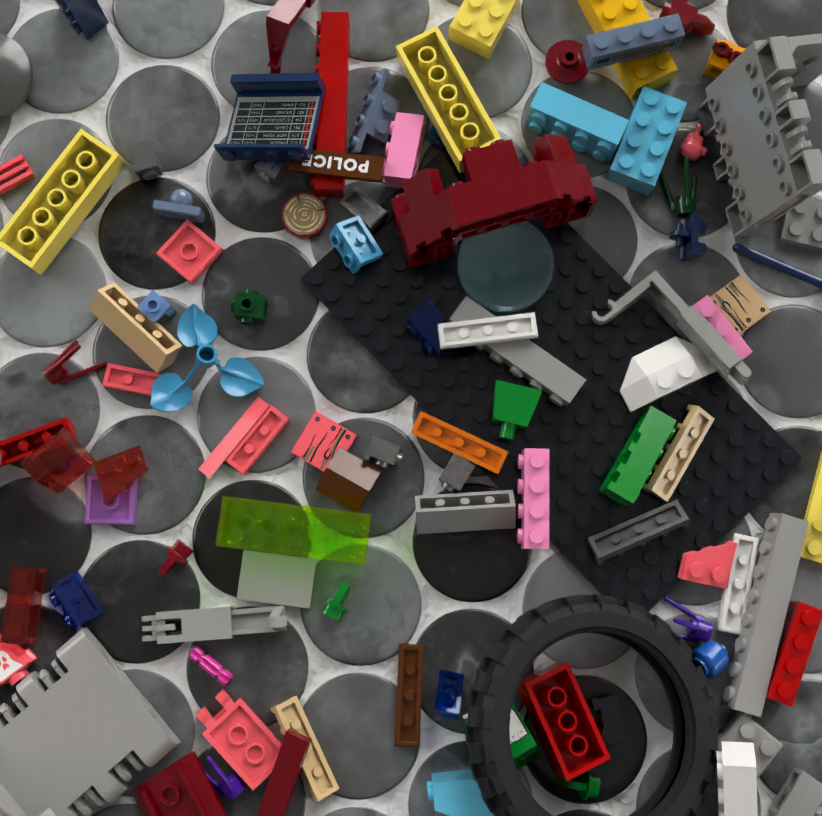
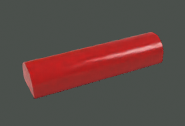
[0,417,77,467]

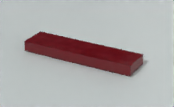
[257,728,312,816]

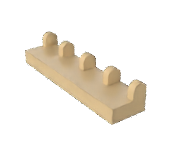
[642,405,715,502]
[270,696,339,802]

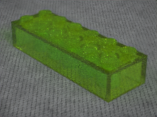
[215,496,372,564]

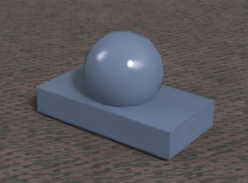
[152,189,205,223]

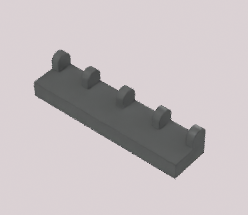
[588,499,689,565]

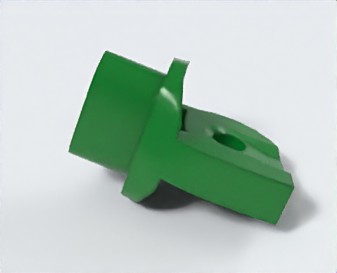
[322,582,351,621]
[559,771,601,800]

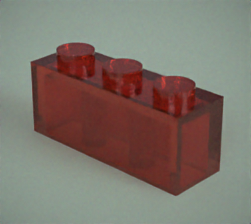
[0,566,46,645]

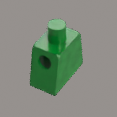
[492,380,542,441]

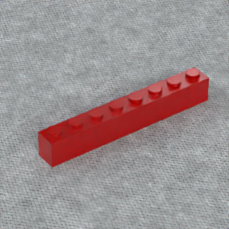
[311,11,350,198]

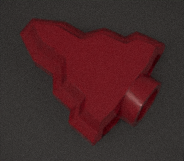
[659,0,715,36]

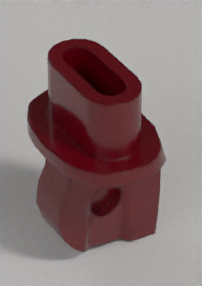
[157,539,193,576]

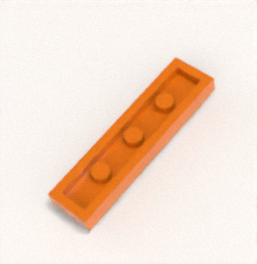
[411,411,509,474]

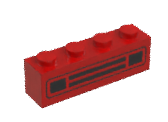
[766,601,822,707]

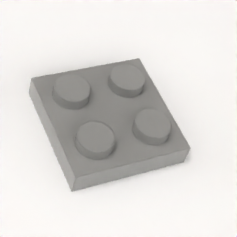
[778,199,822,251]

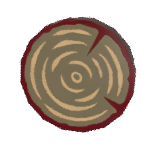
[281,192,328,239]

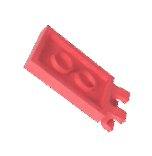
[196,689,282,790]

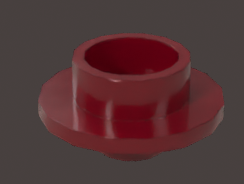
[545,40,589,84]

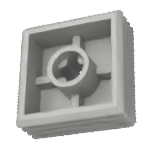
[714,711,783,779]

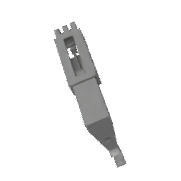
[592,270,751,385]
[141,605,287,644]

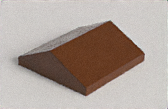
[315,447,381,513]

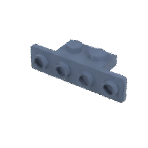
[346,68,401,154]

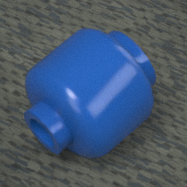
[691,640,729,678]

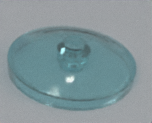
[457,222,554,313]

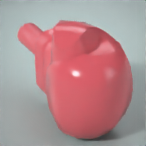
[679,124,708,161]

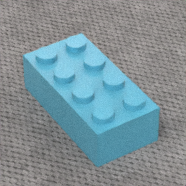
[525,82,629,163]
[605,86,687,196]

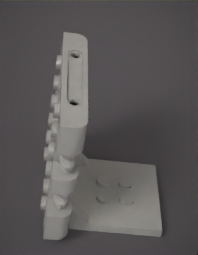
[697,33,822,238]
[0,627,181,816]

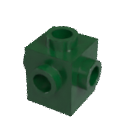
[231,289,269,326]

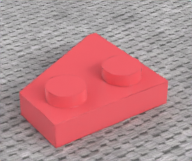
[677,541,737,589]

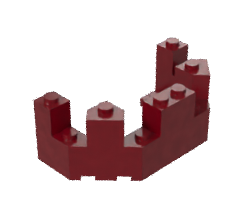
[391,134,597,268]

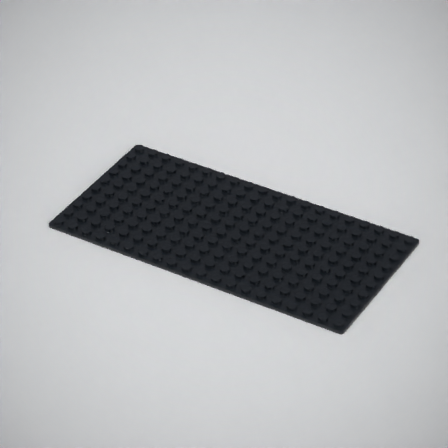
[302,147,801,612]

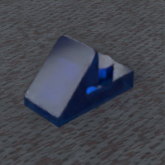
[433,669,464,720]

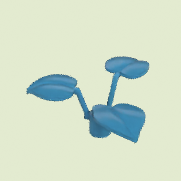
[150,304,264,412]

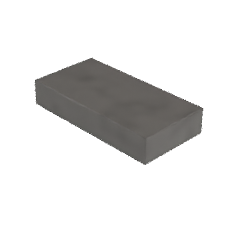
[339,186,389,232]

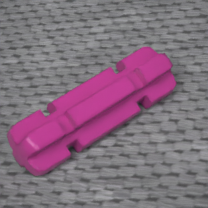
[189,646,233,686]

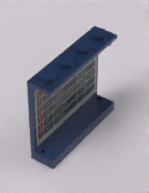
[214,73,326,162]

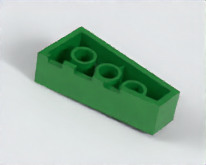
[598,406,677,507]

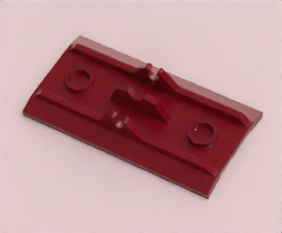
[131,751,228,816]

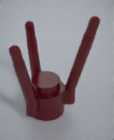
[42,340,107,385]

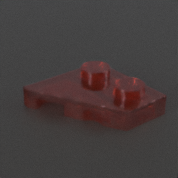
[93,445,149,506]

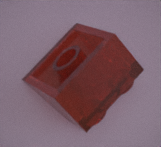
[20,426,97,493]

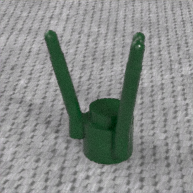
[659,156,698,217]

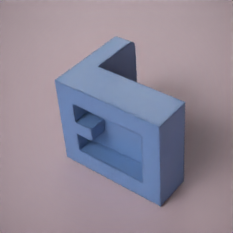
[137,290,177,323]

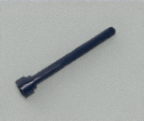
[732,243,822,289]

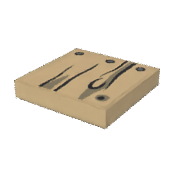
[710,274,771,335]

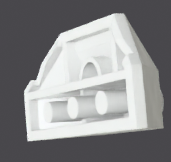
[620,337,717,412]

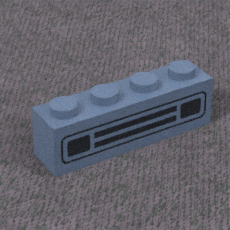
[582,13,685,70]

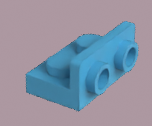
[329,215,383,274]

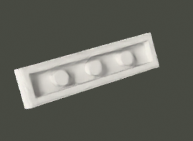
[437,312,538,350]
[716,533,759,635]

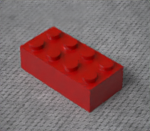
[518,662,611,781]

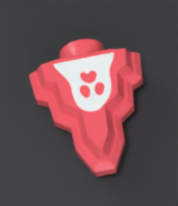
[0,633,37,687]

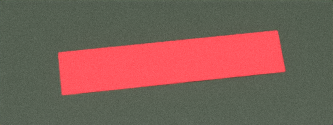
[199,397,270,478]

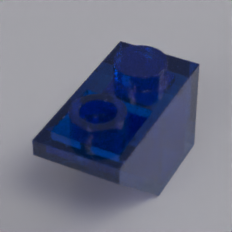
[406,298,444,357]

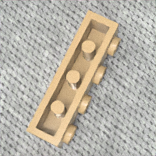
[89,282,183,373]

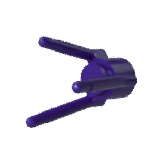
[663,596,713,643]
[204,756,245,801]

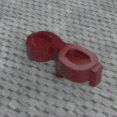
[712,42,741,64]

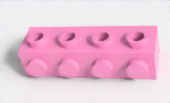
[517,448,549,549]

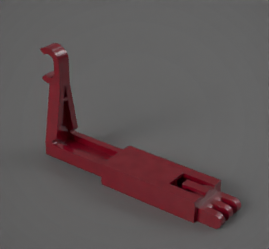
[266,0,316,74]

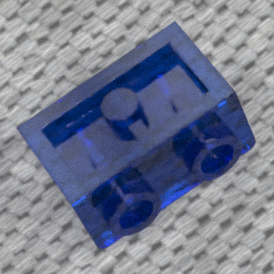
[48,570,104,631]

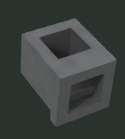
[364,436,403,469]

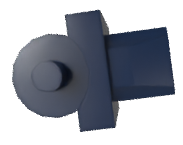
[669,213,707,261]

